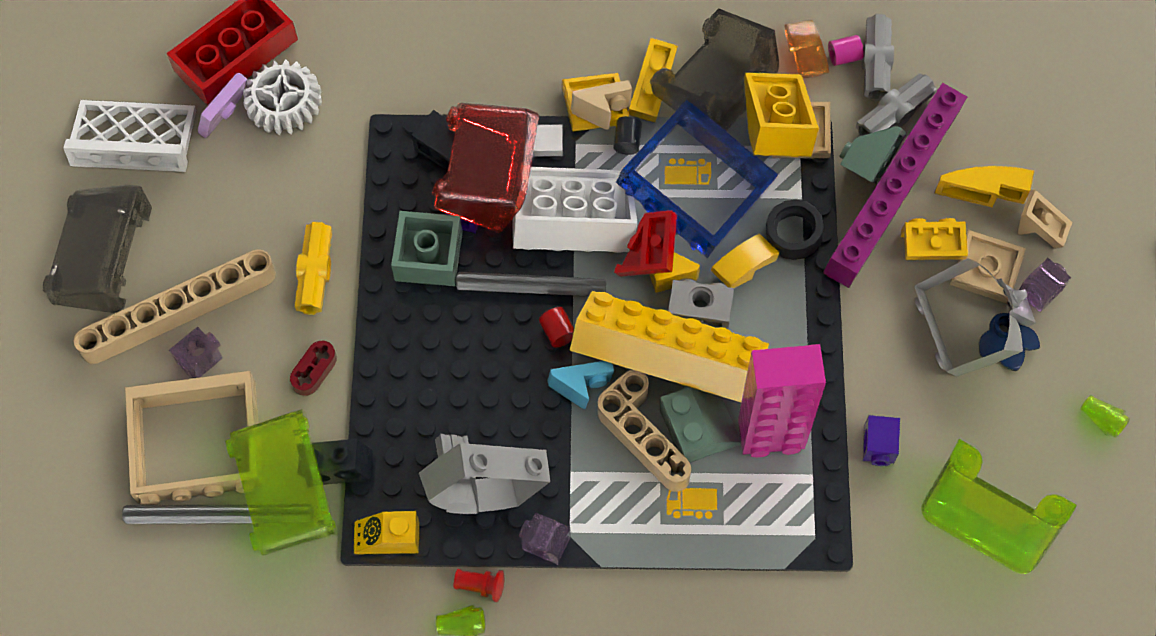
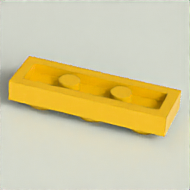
[628,38,678,122]

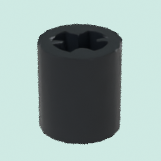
[613,116,642,155]

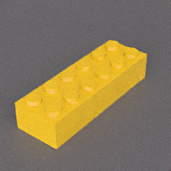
[570,291,769,403]

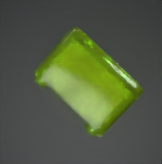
[225,409,338,556]
[921,439,1077,574]

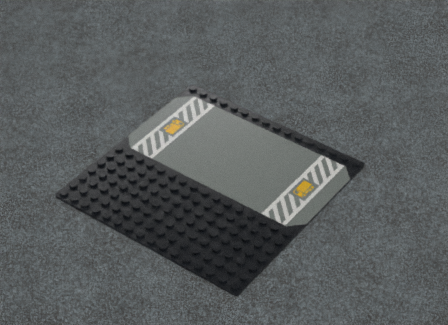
[340,114,853,572]

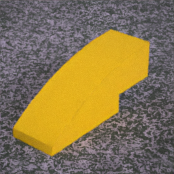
[934,166,1034,207]

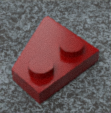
[614,210,677,277]

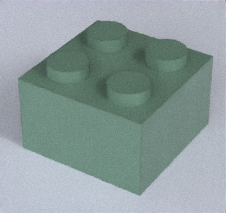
[391,211,462,286]

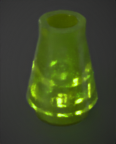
[1080,395,1130,438]
[436,605,485,636]

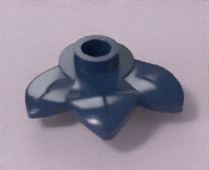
[979,313,1040,371]

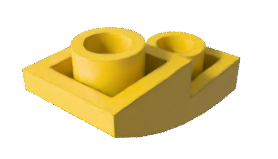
[711,234,779,288]

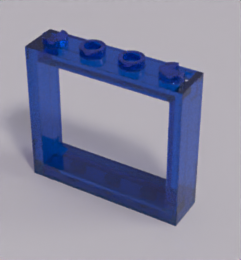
[616,100,778,258]

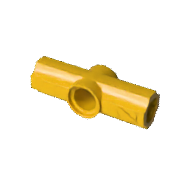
[295,222,332,315]

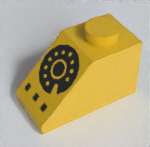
[354,511,419,554]

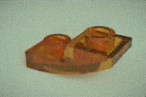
[784,20,829,78]

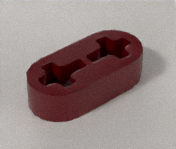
[290,340,337,396]

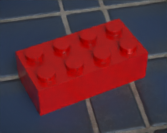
[166,0,298,106]

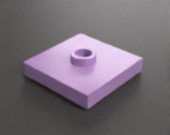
[198,73,247,139]

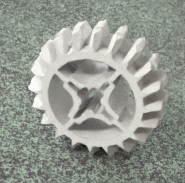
[243,59,322,136]

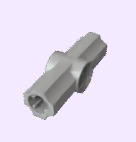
[862,14,894,101]
[856,73,937,136]

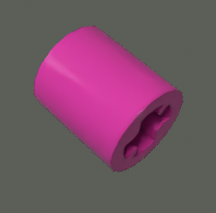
[828,35,864,66]

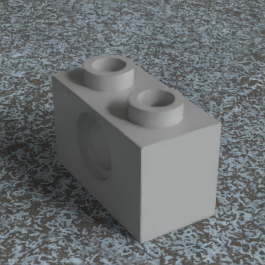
[668,278,734,329]

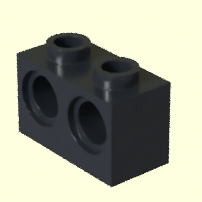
[297,439,373,486]

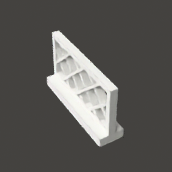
[64,100,196,172]

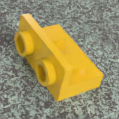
[901,218,968,260]

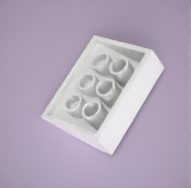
[513,166,638,253]

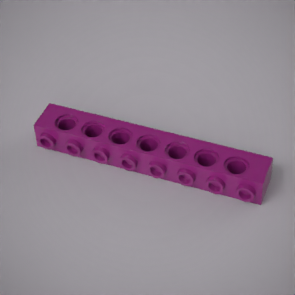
[823,82,968,288]

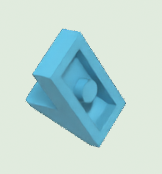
[547,361,614,409]

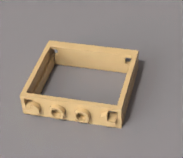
[125,371,263,505]

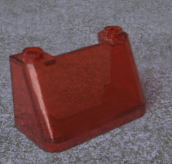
[433,102,539,233]

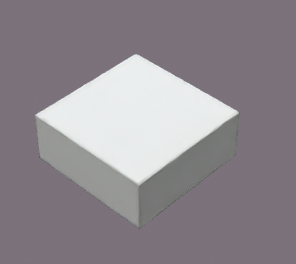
[533,125,563,156]

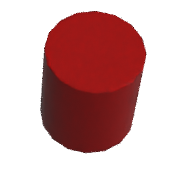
[539,307,575,348]

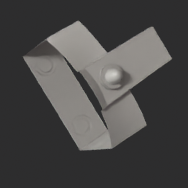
[914,258,1036,377]
[419,434,550,514]

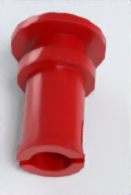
[453,569,505,603]

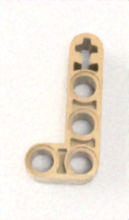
[597,370,691,492]

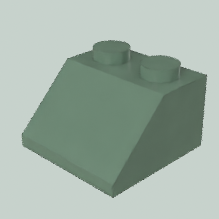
[840,126,907,184]
[660,387,741,462]

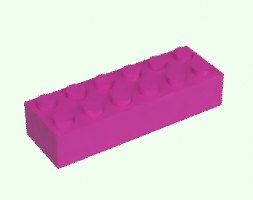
[738,344,826,458]

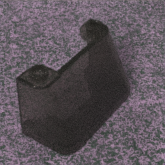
[650,8,779,139]
[43,184,152,313]

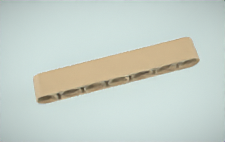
[73,249,276,364]

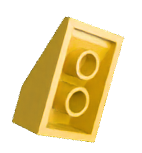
[744,73,819,157]

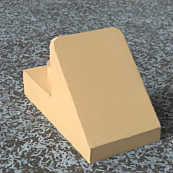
[571,80,632,130]
[1018,189,1072,249]

